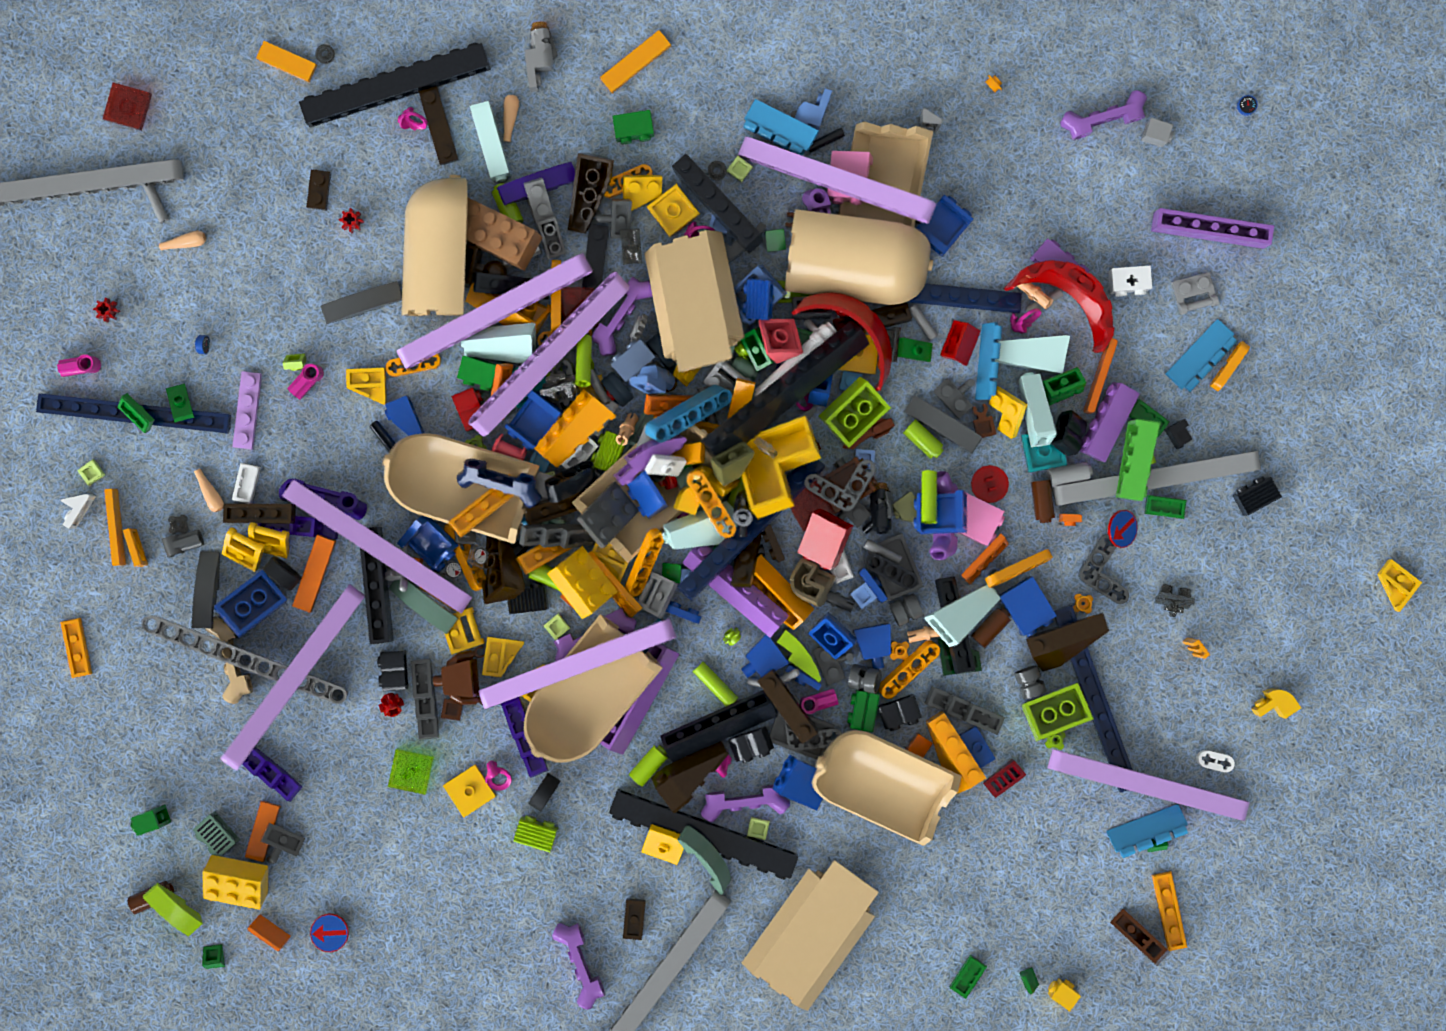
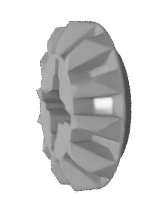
[629,314,648,342]

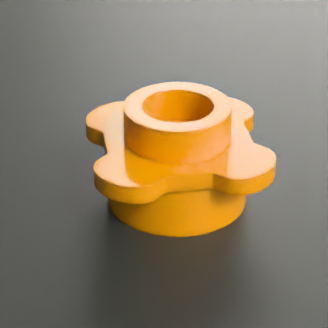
[985,75,1002,93]
[1073,594,1093,614]
[890,641,909,660]

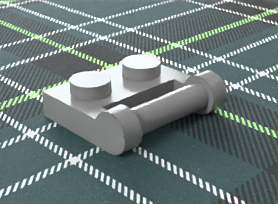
[1171,272,1219,315]
[703,360,752,404]
[636,571,678,619]

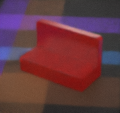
[940,320,980,366]

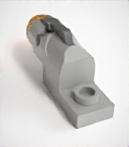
[524,21,558,92]

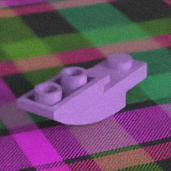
[613,434,687,486]

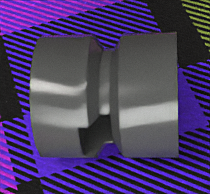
[889,593,924,627]
[848,664,882,694]
[1014,665,1047,699]

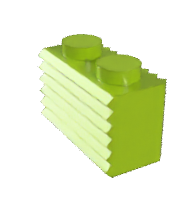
[591,430,625,472]
[513,815,558,852]

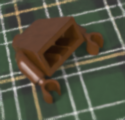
[433,646,485,706]

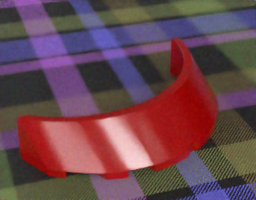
[1004,260,1114,353]
[791,293,892,391]

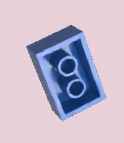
[214,570,287,639]

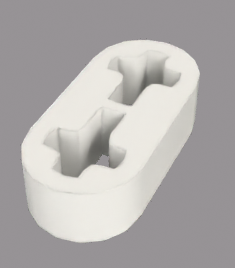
[1196,750,1235,772]

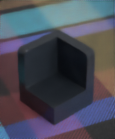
[1164,419,1192,449]

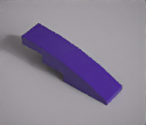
[497,162,575,206]
[258,516,338,539]
[501,697,549,778]
[242,747,303,802]

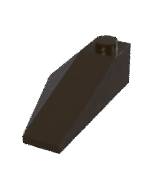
[568,153,614,234]
[482,536,525,604]
[1026,612,1110,672]
[651,741,729,814]

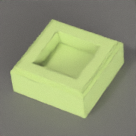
[726,155,753,183]
[77,459,105,486]
[543,613,570,640]
[747,817,770,840]

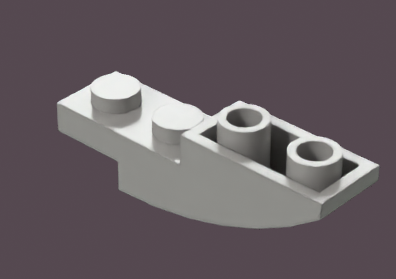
[523,178,566,259]

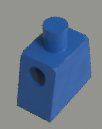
[853,623,891,669]
[741,634,789,678]

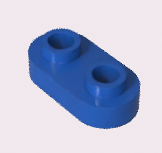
[666,601,702,624]

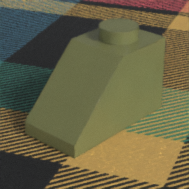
[711,441,755,486]
[892,491,917,522]

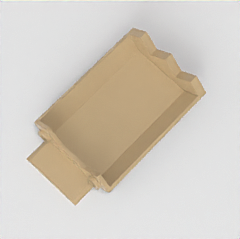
[838,121,933,228]
[644,230,744,372]
[742,860,879,1011]

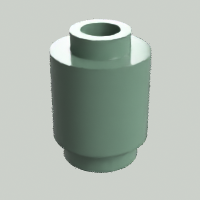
[732,357,759,381]

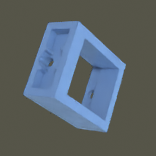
[734,264,787,325]

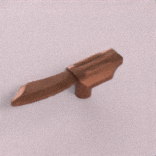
[842,418,895,450]

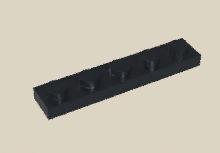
[935,576,975,674]

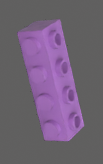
[1080,382,1140,462]

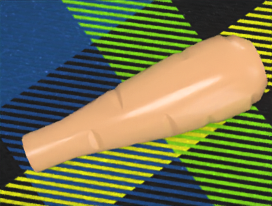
[503,95,519,142]
[159,230,206,251]
[194,469,224,512]

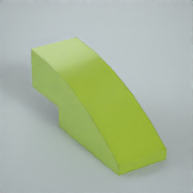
[776,629,821,682]
[143,883,203,937]

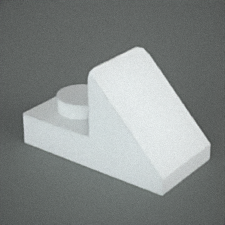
[60,494,96,529]

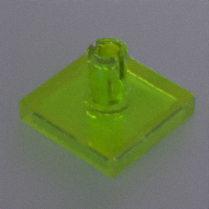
[388,749,434,795]

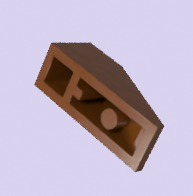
[1110,909,1170,966]

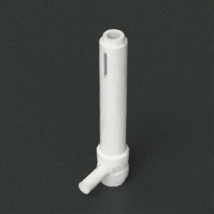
[753,320,837,397]

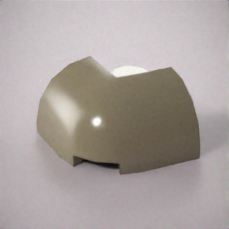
[790,558,836,607]

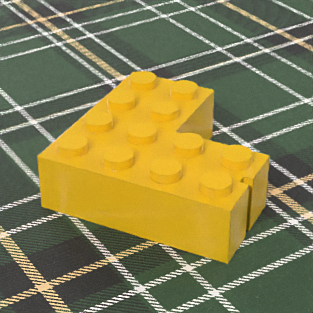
[742,416,821,519]

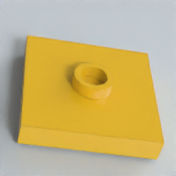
[646,183,700,238]
[838,335,878,375]
[443,764,496,818]
[641,824,684,865]

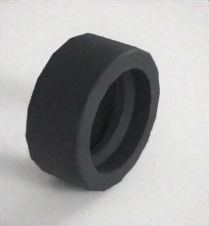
[263,556,302,590]
[528,773,561,812]

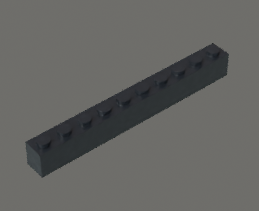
[299,43,491,128]
[701,321,869,457]
[609,789,798,880]

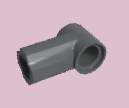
[162,530,204,558]

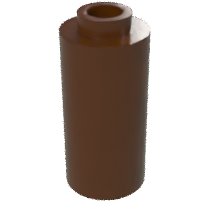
[1031,480,1055,523]
[971,607,1011,649]
[127,881,175,915]

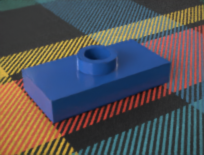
[858,568,888,603]
[785,664,822,691]
[959,726,996,768]

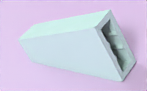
[470,101,511,183]
[461,323,536,364]
[995,335,1070,375]
[1018,372,1056,448]
[662,501,737,549]
[924,585,1001,647]

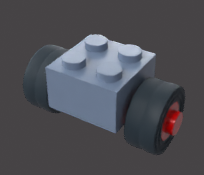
[601,333,677,407]

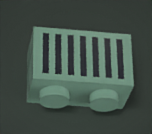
[193,812,241,856]

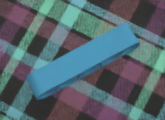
[645,384,732,443]

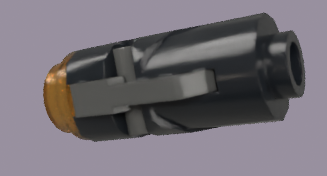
[862,482,894,534]
[733,490,753,537]

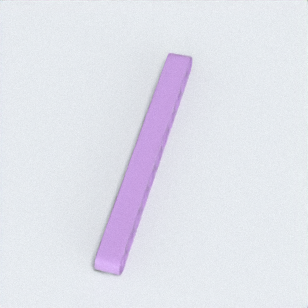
[738,137,936,223]
[397,253,593,369]
[468,272,630,436]
[282,480,473,614]
[220,584,365,771]
[478,619,676,709]
[1047,749,1250,821]

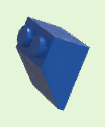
[627,471,669,519]
[808,612,856,660]

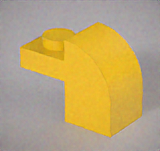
[673,484,721,515]
[1251,688,1301,719]

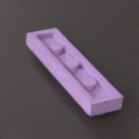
[232,371,262,450]

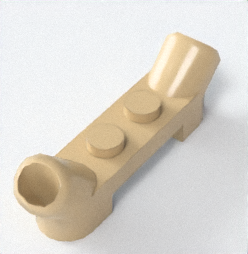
[206,616,253,704]

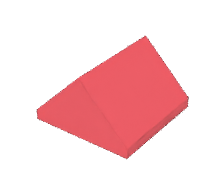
[758,319,803,364]

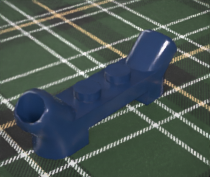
[456,459,542,508]

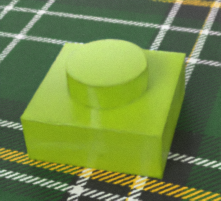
[283,353,306,371]

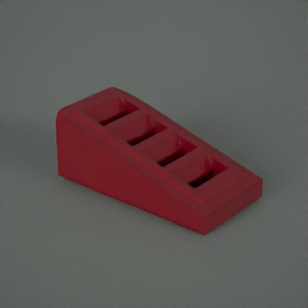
[983,759,1026,798]

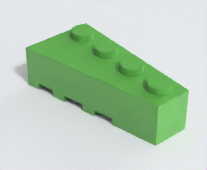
[1116,419,1160,501]

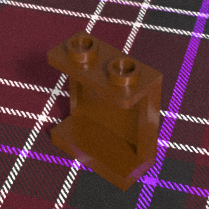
[818,456,878,513]

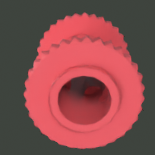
[491,434,527,461]

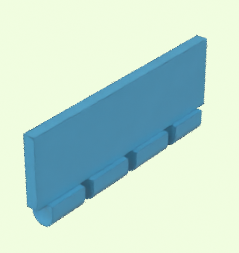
[744,99,819,156]
[1165,319,1237,392]
[975,322,1002,400]
[1106,804,1188,858]

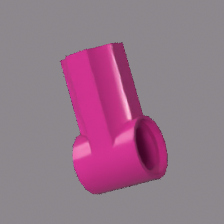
[57,354,101,377]
[287,364,324,400]
[800,688,838,714]

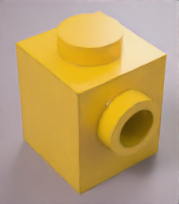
[1048,978,1081,1012]

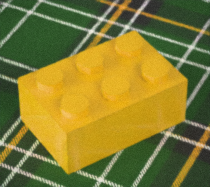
[547,546,618,619]
[203,855,268,910]

